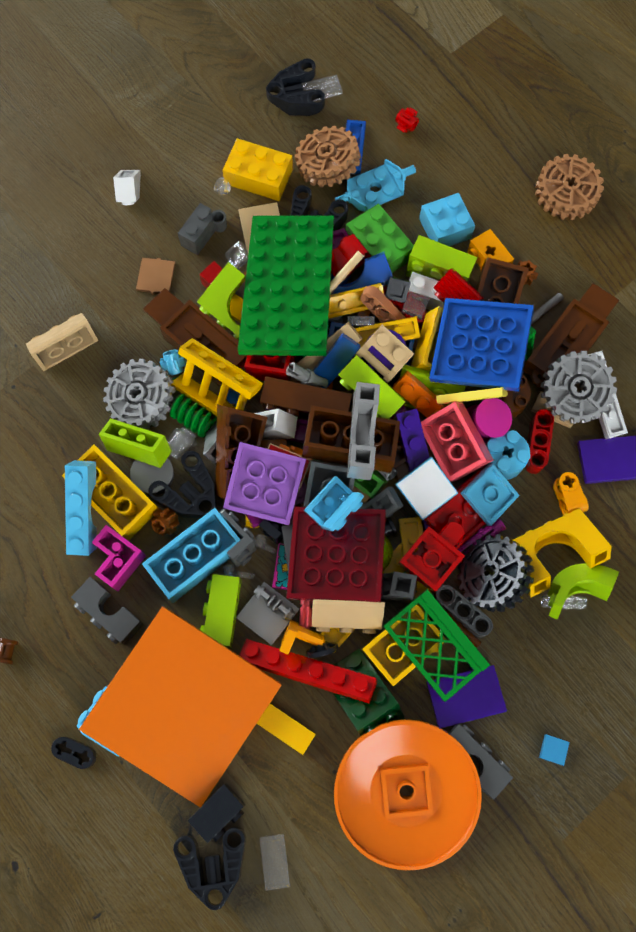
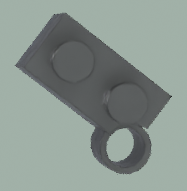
[178,203,227,255]

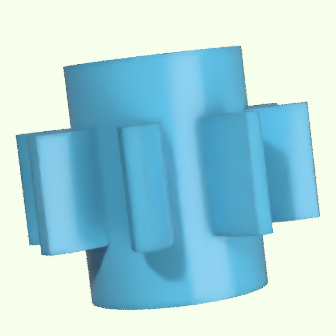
[160,349,186,375]

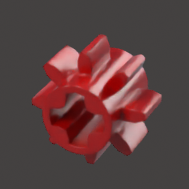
[395,107,419,133]

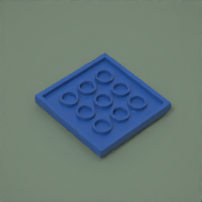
[429,298,534,392]

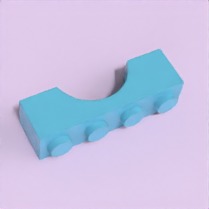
[65,460,97,556]

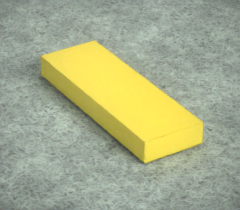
[436,387,508,404]

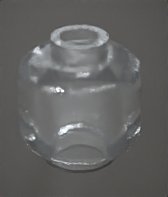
[167,426,198,460]

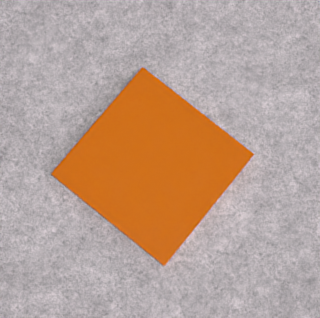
[79,606,282,808]

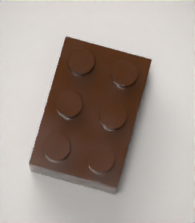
[476,257,529,304]

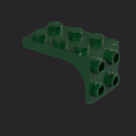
[332,649,405,736]

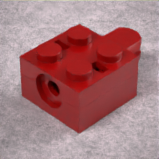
[398,522,465,594]

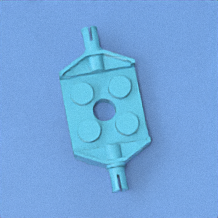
[335,159,416,212]

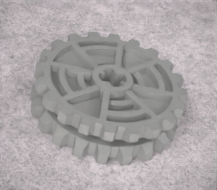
[540,351,617,424]
[103,359,176,430]

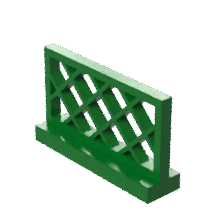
[383,589,490,702]

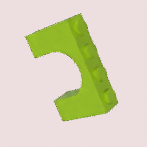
[197,262,246,341]

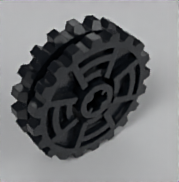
[457,534,534,612]

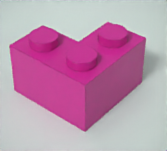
[92,525,146,592]

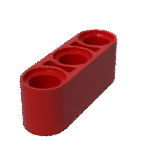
[525,409,554,474]

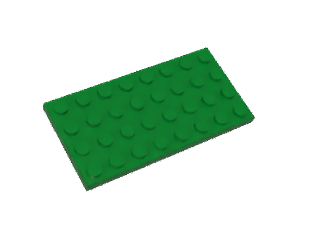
[238,216,334,356]

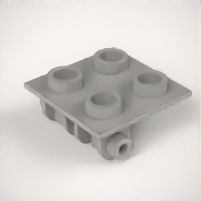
[236,582,299,645]

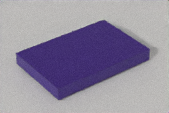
[577,436,636,484]
[426,665,507,728]

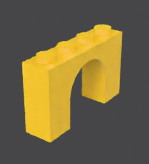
[512,508,611,598]

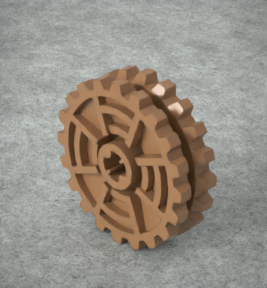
[295,126,361,188]
[535,154,604,220]

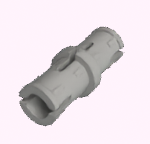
[286,362,328,388]

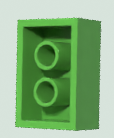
[346,203,414,273]

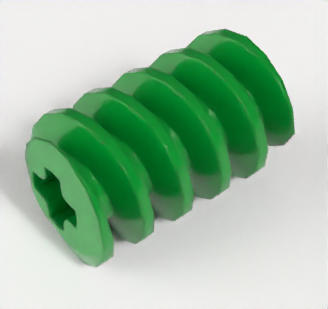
[170,394,217,438]

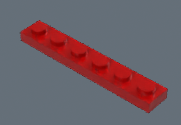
[239,639,377,704]

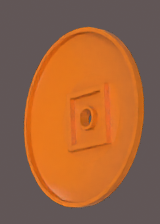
[334,720,482,870]

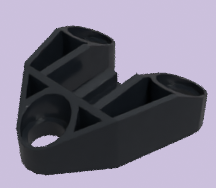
[266,58,325,116]
[290,185,348,231]
[148,450,216,518]
[173,827,246,910]

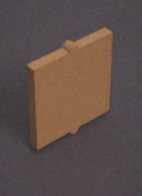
[136,258,176,295]

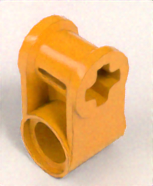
[553,472,589,515]

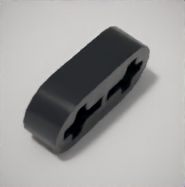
[51,737,97,769]

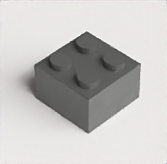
[304,459,355,507]

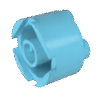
[486,430,530,480]

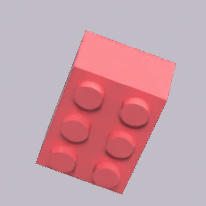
[421,402,494,482]

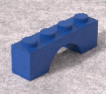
[331,252,393,295]

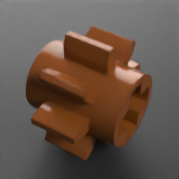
[518,260,538,286]
[151,508,180,536]

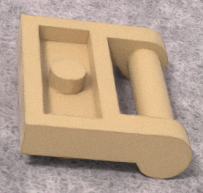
[356,324,414,383]

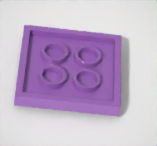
[223,442,306,525]

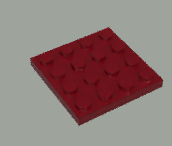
[286,507,386,603]

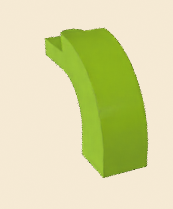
[548,563,619,619]

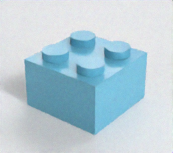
[419,193,475,246]

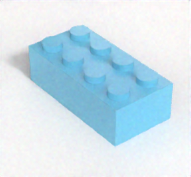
[142,508,240,603]

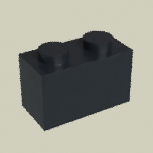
[188,783,245,843]

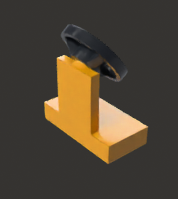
[280,620,339,658]

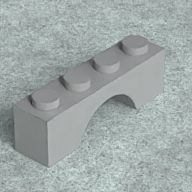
[347,382,380,480]

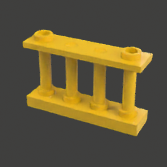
[171,338,263,416]

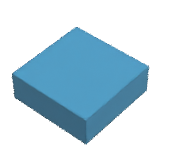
[539,734,570,766]

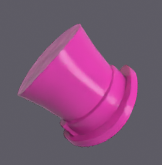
[467,398,512,444]

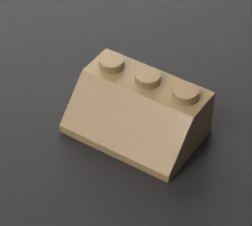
[26,313,99,371]
[312,599,385,634]

